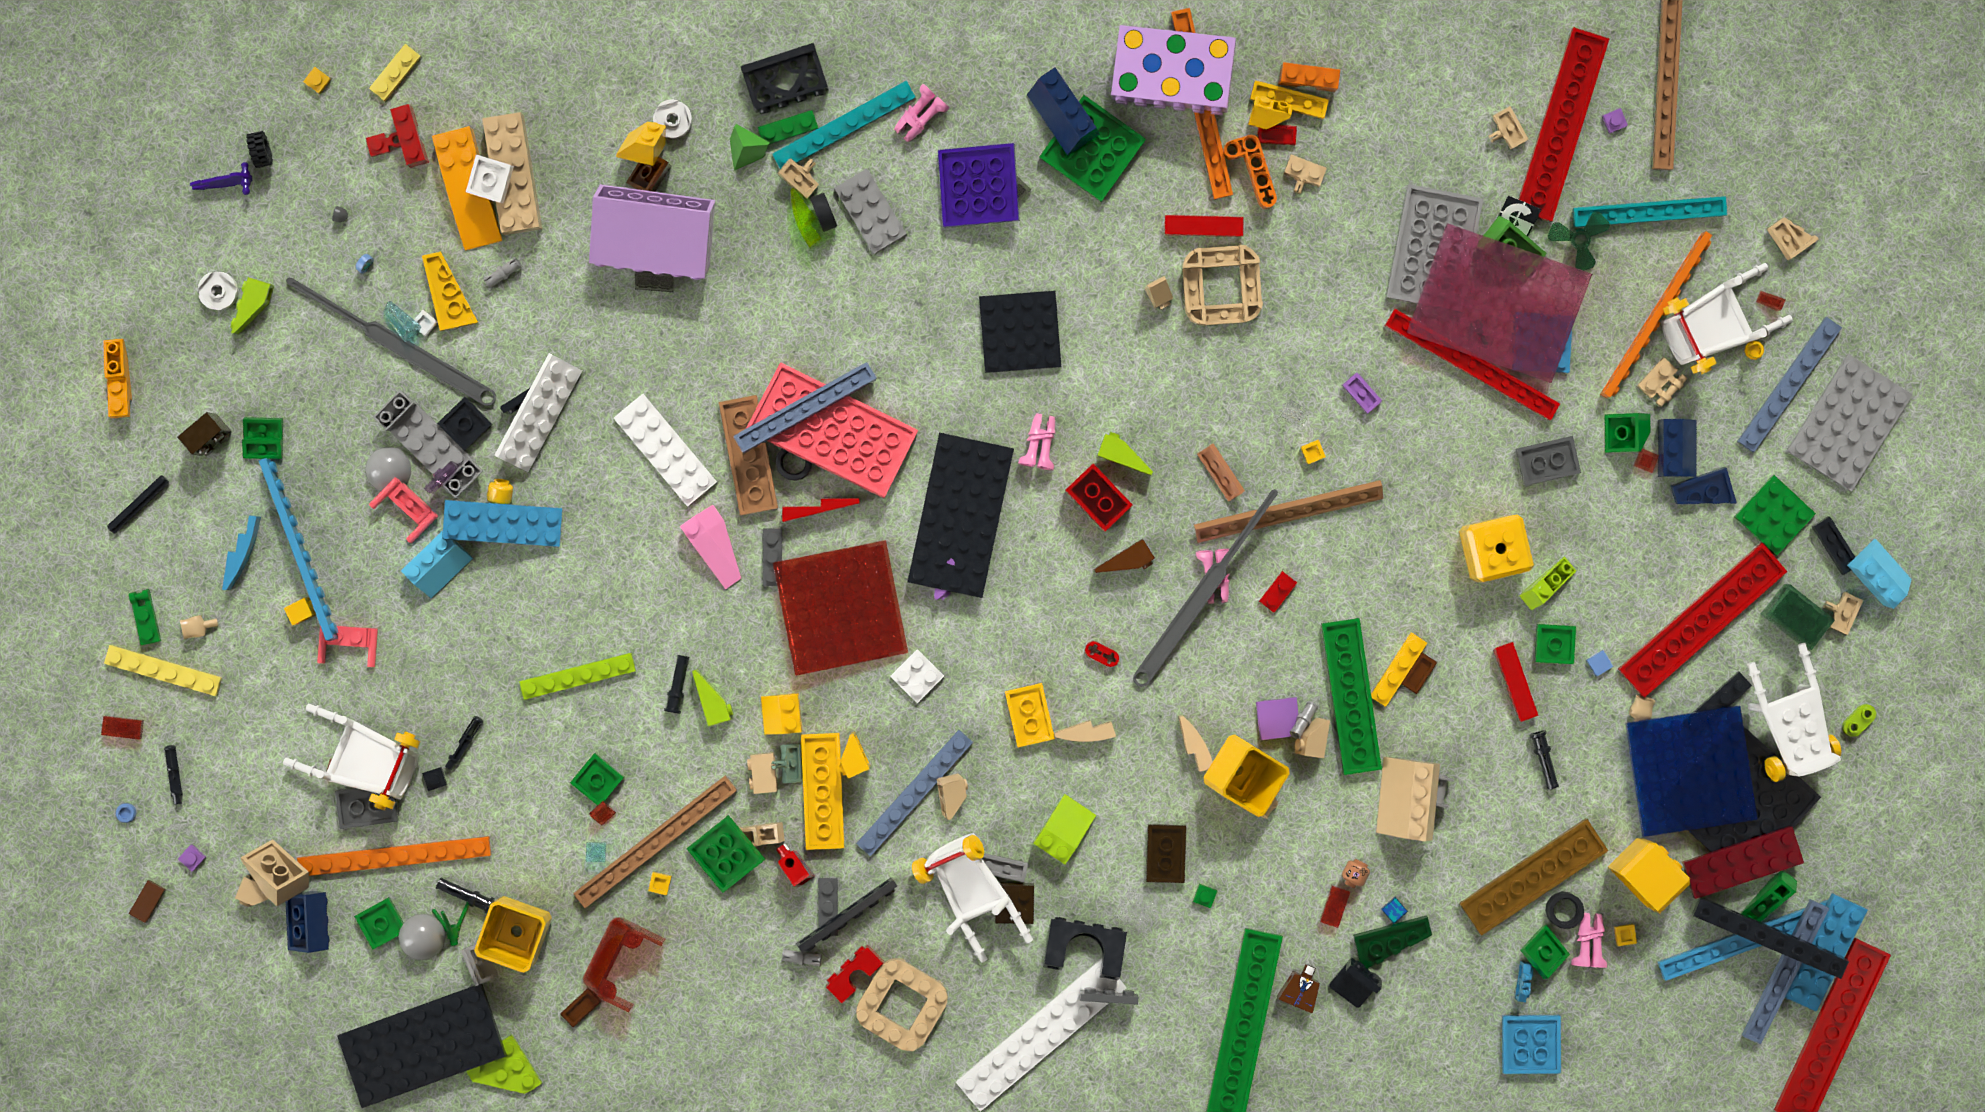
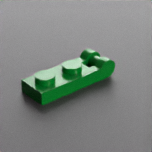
[129,589,161,645]

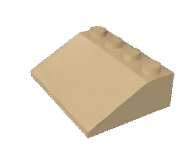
[1376,757,1440,841]

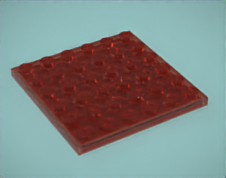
[773,540,908,676]

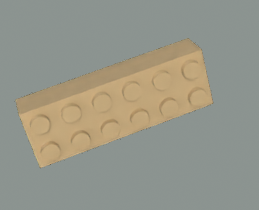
[482,112,542,235]

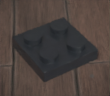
[437,397,493,451]

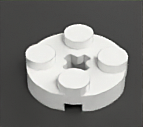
[653,99,692,139]
[198,272,239,310]

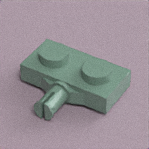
[771,743,802,783]

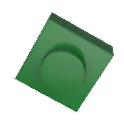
[1193,883,1217,908]

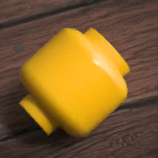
[487,479,513,504]

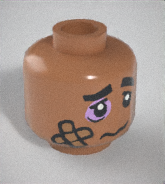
[1342,859,1370,888]

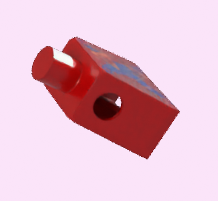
[776,844,815,887]

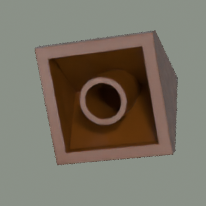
[626,157,671,192]

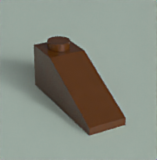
[1093,539,1155,573]

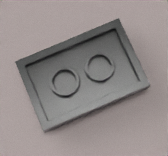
[1516,436,1581,486]
[335,788,399,829]

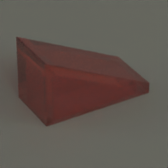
[1756,291,1786,311]

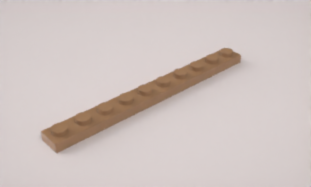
[1652,0,1683,170]
[1194,480,1383,543]
[573,775,737,908]

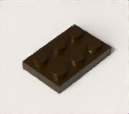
[1146,824,1186,883]

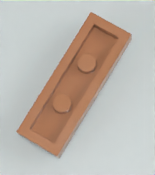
[1197,444,1245,502]

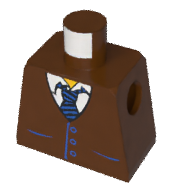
[1277,964,1320,1013]

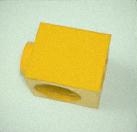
[284,597,316,625]

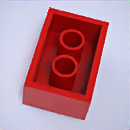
[1065,463,1133,532]

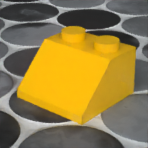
[616,122,666,166]
[761,693,803,735]
[839,731,870,779]

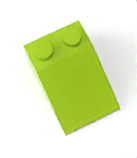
[1033,794,1096,865]

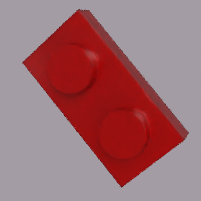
[1259,571,1297,613]

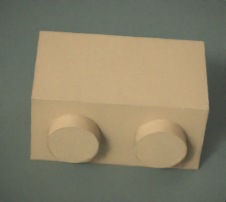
[747,752,778,794]

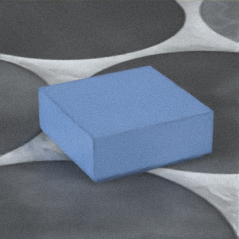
[1586,650,1613,676]

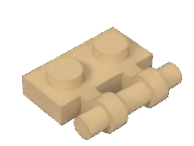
[1637,357,1687,407]

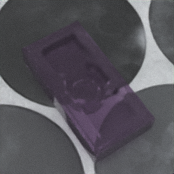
[424,461,459,494]

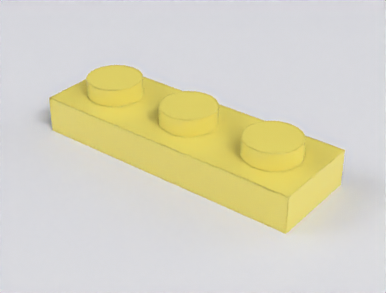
[369,44,421,101]

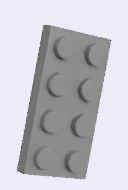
[834,168,907,254]

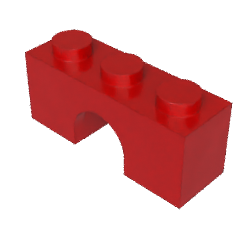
[390,104,429,168]
[826,944,884,1003]

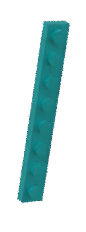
[772,80,916,169]
[1572,196,1727,228]

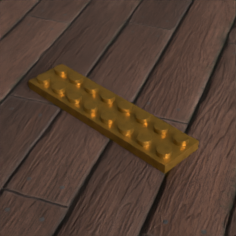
[1459,818,1608,936]

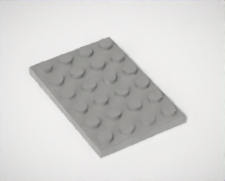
[1386,184,1483,312]
[1786,354,1913,492]

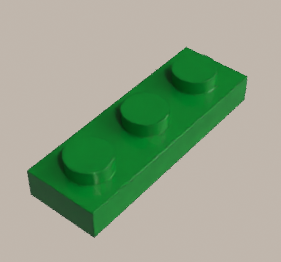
[758,110,818,145]

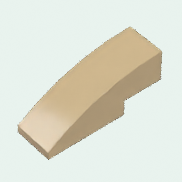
[1178,715,1213,772]
[1054,720,1116,742]
[739,822,785,846]

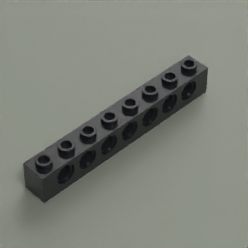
[1692,897,1849,979]

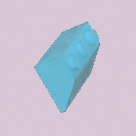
[401,531,473,598]
[1847,539,1912,609]

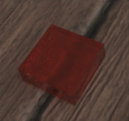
[1633,449,1659,473]
[589,801,616,825]

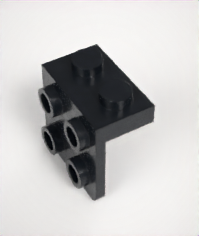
[1329,957,1382,1008]

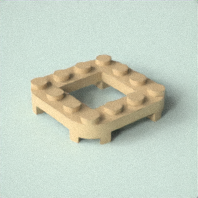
[1182,245,1263,326]
[856,958,948,1051]

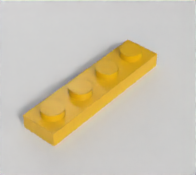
[1249,80,1329,119]
[1371,632,1427,707]

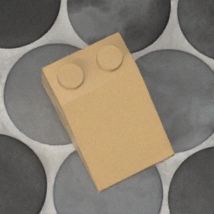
[241,839,309,906]

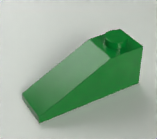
[1741,870,1797,922]

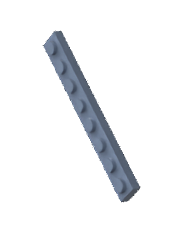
[1737,317,1842,452]
[733,362,877,454]
[856,730,973,856]
[1742,899,1830,1044]

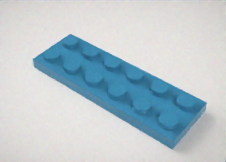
[442,500,562,547]
[1785,893,1868,1012]

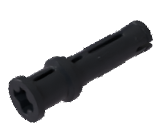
[664,655,690,714]
[1529,730,1559,789]
[436,877,495,914]

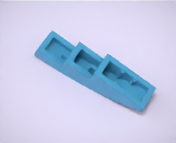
[222,515,261,590]

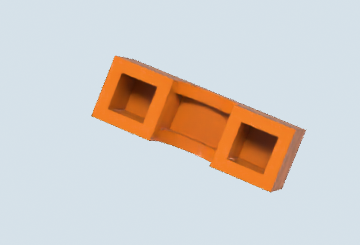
[1278,62,1340,92]

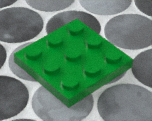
[1734,475,1816,556]
[686,815,765,893]

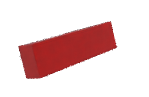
[1165,215,1244,237]
[782,498,860,522]
[1493,642,1539,722]

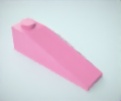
[680,505,741,589]

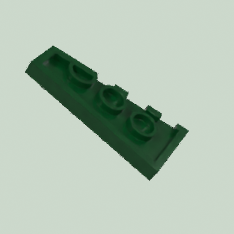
[1353,915,1432,970]

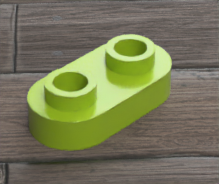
[1842,704,1876,737]

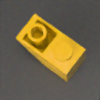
[1248,96,1293,129]

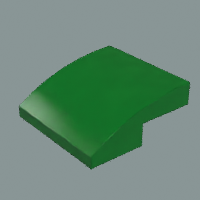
[242,417,283,459]

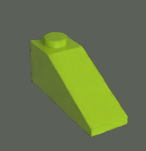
[1097,432,1153,476]
[692,669,734,726]

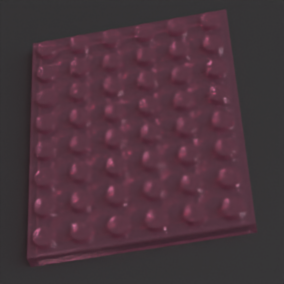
[1406,223,1592,383]

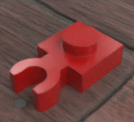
[366,132,401,157]

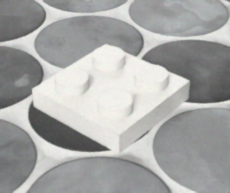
[466,155,514,204]
[890,649,944,703]

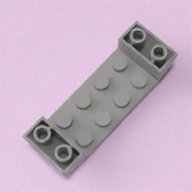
[373,390,483,499]

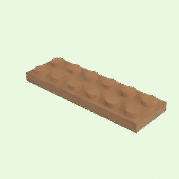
[719,395,778,515]

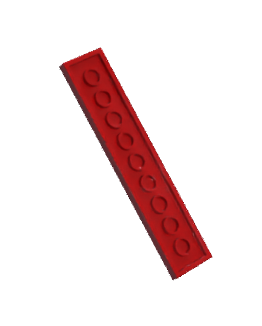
[1518,27,1610,222]
[1618,543,1788,698]
[1774,937,1891,1112]

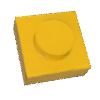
[303,67,331,94]
[1300,439,1326,465]
[648,871,672,895]
[1614,924,1637,946]

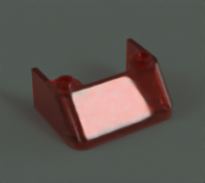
[583,917,666,1012]

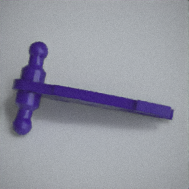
[190,162,253,195]

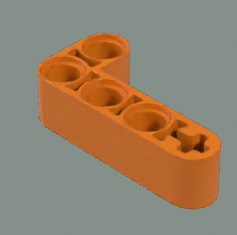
[1223,135,1277,209]

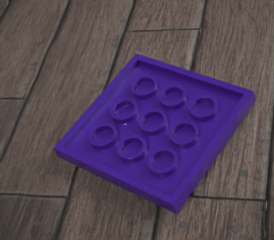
[938,143,1020,227]

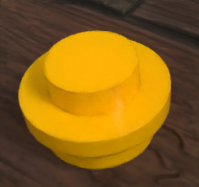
[1744,341,1764,360]

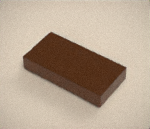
[1401,652,1437,694]
[128,880,166,923]
[560,987,601,1027]

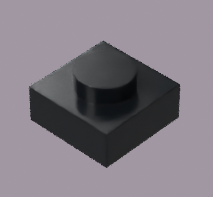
[422,767,448,791]

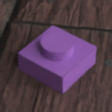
[1602,108,1628,134]
[178,844,206,872]

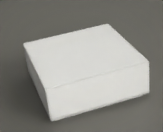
[411,310,438,337]

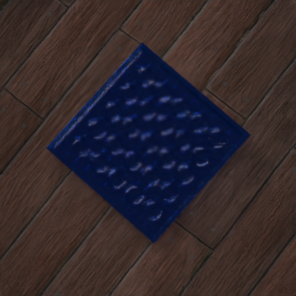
[1625,706,1757,837]

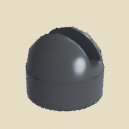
[332,206,348,223]

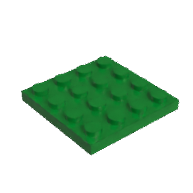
[1039,95,1146,202]

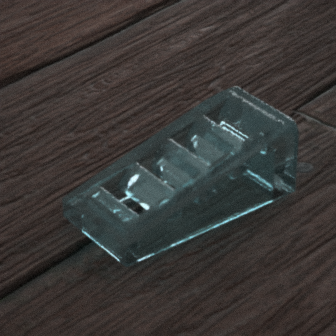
[383,301,421,342]

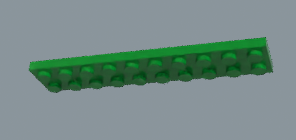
[1206,928,1283,1112]

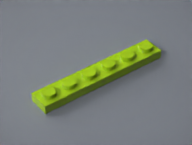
[519,652,636,700]

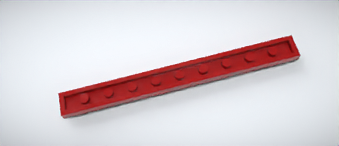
[1384,309,1560,421]

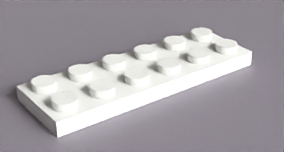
[495,353,582,472]
[614,394,717,507]

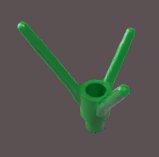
[432,902,469,946]

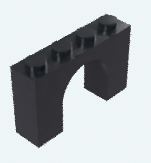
[1043,917,1127,980]

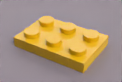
[1005,683,1055,747]

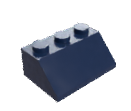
[1658,419,1697,477]
[285,891,330,953]

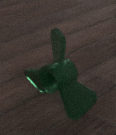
[1548,211,1610,271]

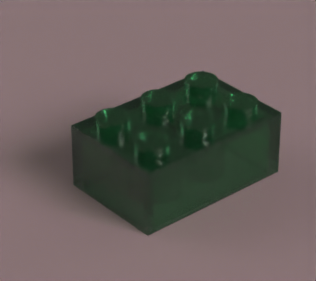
[1760,584,1835,650]

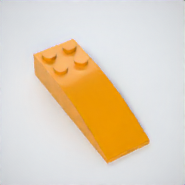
[432,126,502,251]

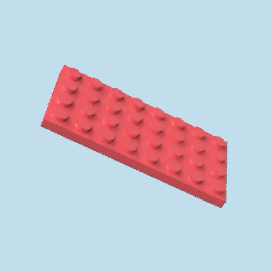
[746,362,918,498]

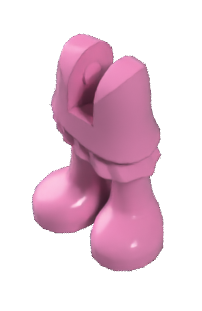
[894,84,949,142]
[1018,413,1056,471]
[1195,549,1230,604]
[1571,913,1607,968]

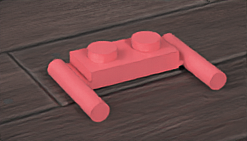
[369,477,438,544]
[317,626,378,667]

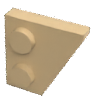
[1767,217,1819,260]

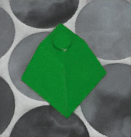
[1605,413,1651,453]

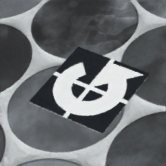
[1498,195,1542,236]

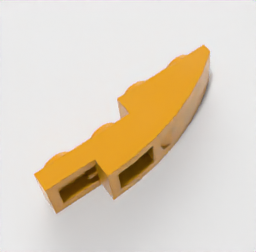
[103,339,132,419]

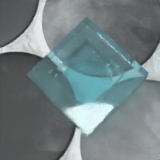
[586,842,607,862]

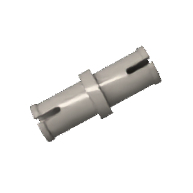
[484,257,522,289]
[1290,701,1318,739]
[782,949,822,967]

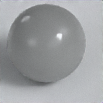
[365,447,411,491]
[399,914,446,960]

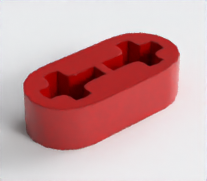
[1085,641,1119,667]

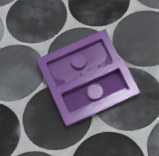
[1256,697,1298,740]

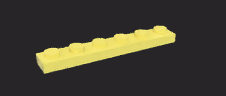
[104,645,222,696]

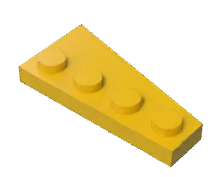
[422,252,478,331]

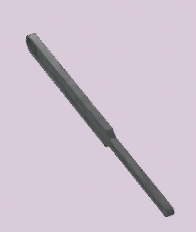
[286,277,496,406]
[1133,489,1278,687]

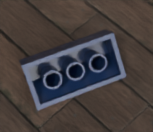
[1027,67,1100,156]

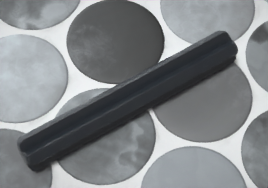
[107,475,169,534]

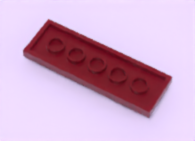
[1682,826,1804,899]

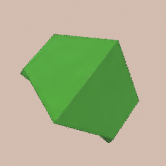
[730,124,770,171]

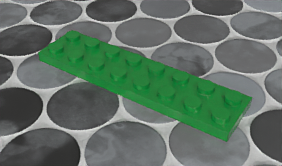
[1321,618,1382,775]

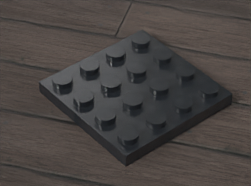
[979,290,1062,373]

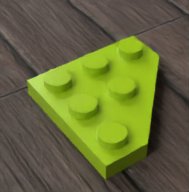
[466,1034,542,1094]

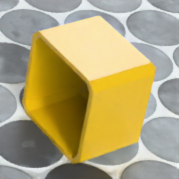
[1459,515,1534,582]
[1203,734,1290,817]
[1608,838,1690,914]
[474,896,552,973]

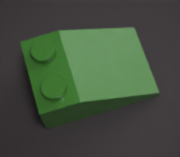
[1475,216,1547,284]

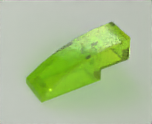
[790,188,823,250]

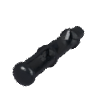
[445,716,483,770]
[164,745,183,805]

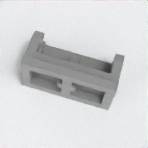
[461,943,498,986]

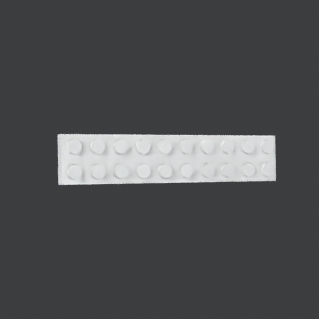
[956,958,1127,1112]

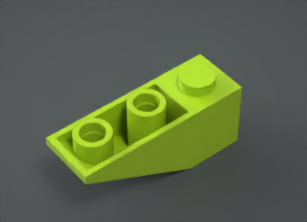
[230,277,275,335]
[1519,556,1576,610]

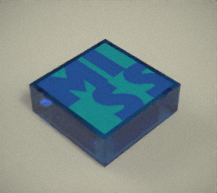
[1381,897,1408,924]

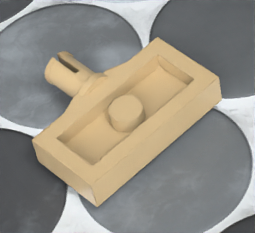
[1489,106,1529,150]
[1283,154,1327,194]
[777,158,819,199]
[1823,592,1863,635]

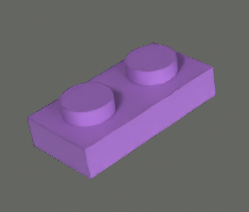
[1342,372,1382,414]

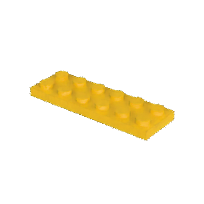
[801,733,845,850]

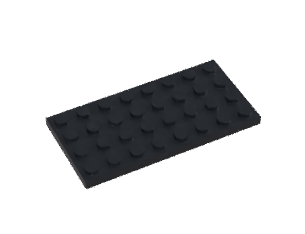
[907,432,1014,598]
[337,984,507,1108]

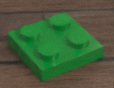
[1534,624,1576,664]
[570,753,624,807]
[354,897,404,950]
[1520,925,1570,980]

